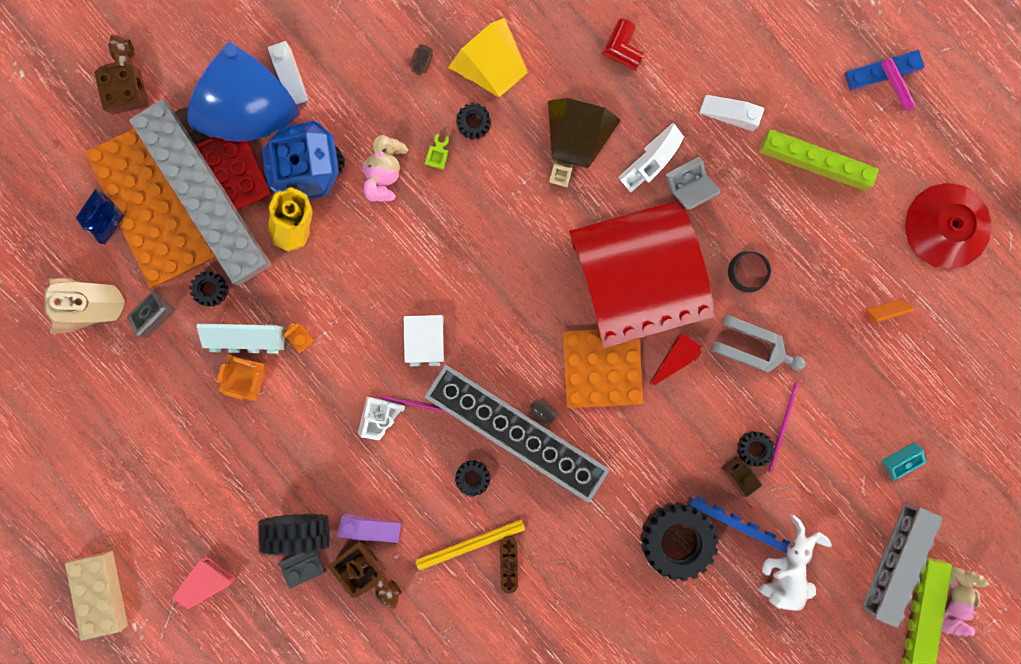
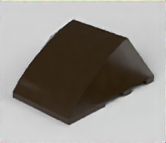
[548,98,621,169]

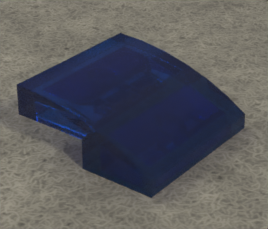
[76,189,125,245]

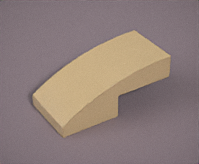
[549,160,573,187]

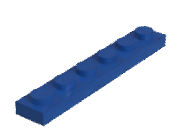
[687,496,791,554]

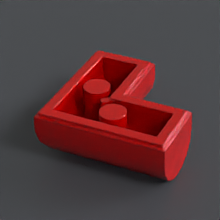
[602,18,644,71]

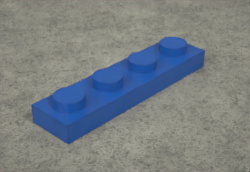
[844,50,925,91]

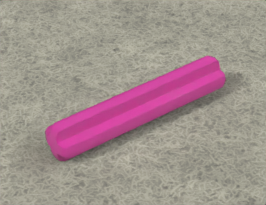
[881,58,915,111]

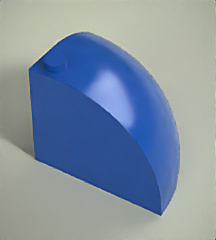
[187,41,299,142]

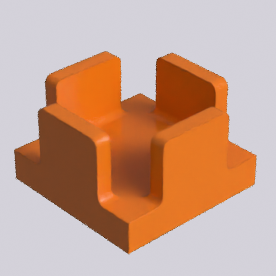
[216,354,267,401]

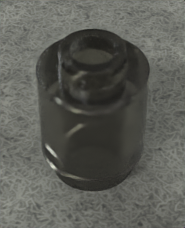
[409,44,433,75]
[530,398,558,426]

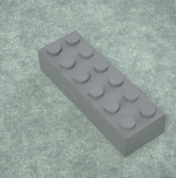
[861,502,942,628]

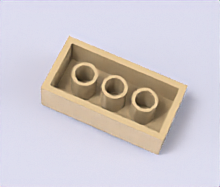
[65,550,128,641]

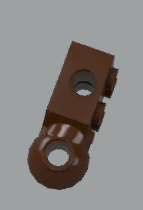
[94,34,149,115]
[327,540,402,609]

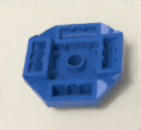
[262,120,339,201]

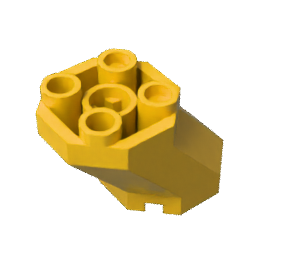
[268,187,313,252]

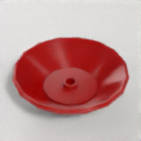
[905,183,992,269]

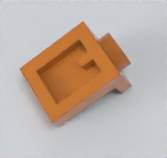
[282,323,315,354]

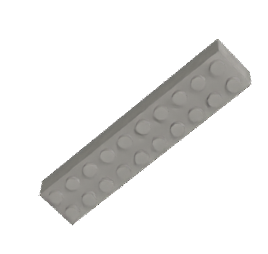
[129,99,272,286]
[424,364,610,503]

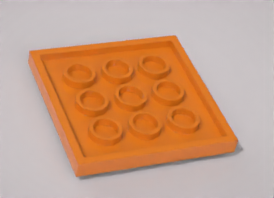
[562,330,643,408]

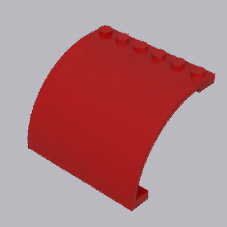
[569,200,715,348]

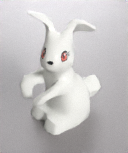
[758,514,832,610]

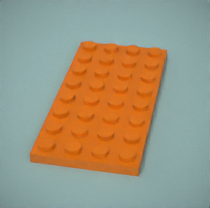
[85,128,216,289]

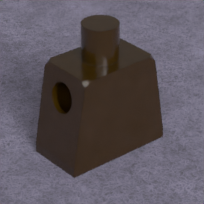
[721,456,762,497]

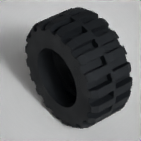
[640,502,718,581]

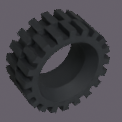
[258,514,330,556]

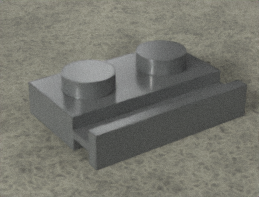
[278,552,326,589]

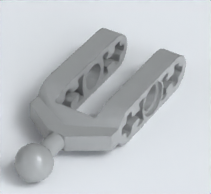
[711,315,806,372]

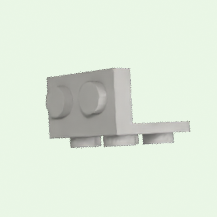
[665,157,720,210]

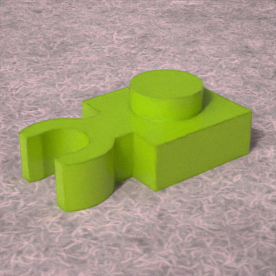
[425,134,449,170]

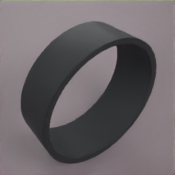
[728,251,771,293]

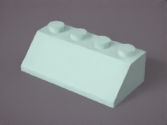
[197,324,285,354]

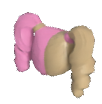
[363,135,408,202]
[941,567,989,637]

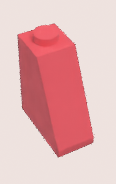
[172,556,237,609]

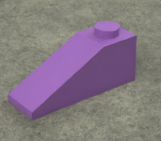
[338,514,401,543]

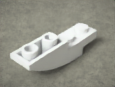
[618,123,684,192]

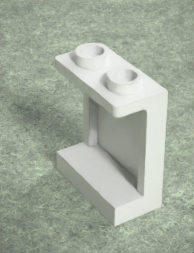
[404,315,445,366]

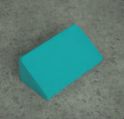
[882,443,927,481]

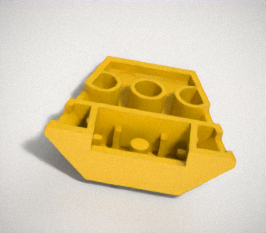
[448,18,528,98]

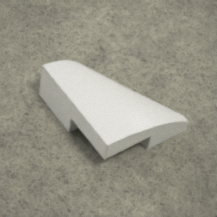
[358,397,405,440]

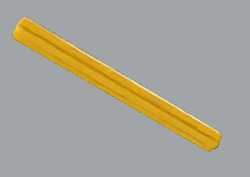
[416,520,525,570]

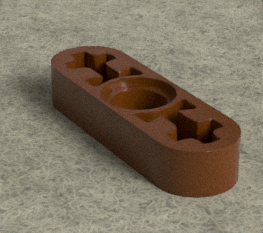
[500,536,518,594]

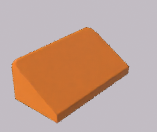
[867,299,914,323]

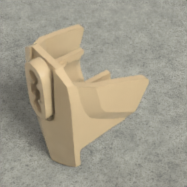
[44,278,125,334]

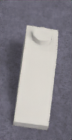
[268,41,309,105]
[700,95,764,131]

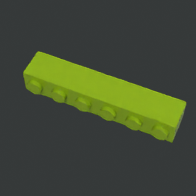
[758,129,879,191]
[901,558,952,664]

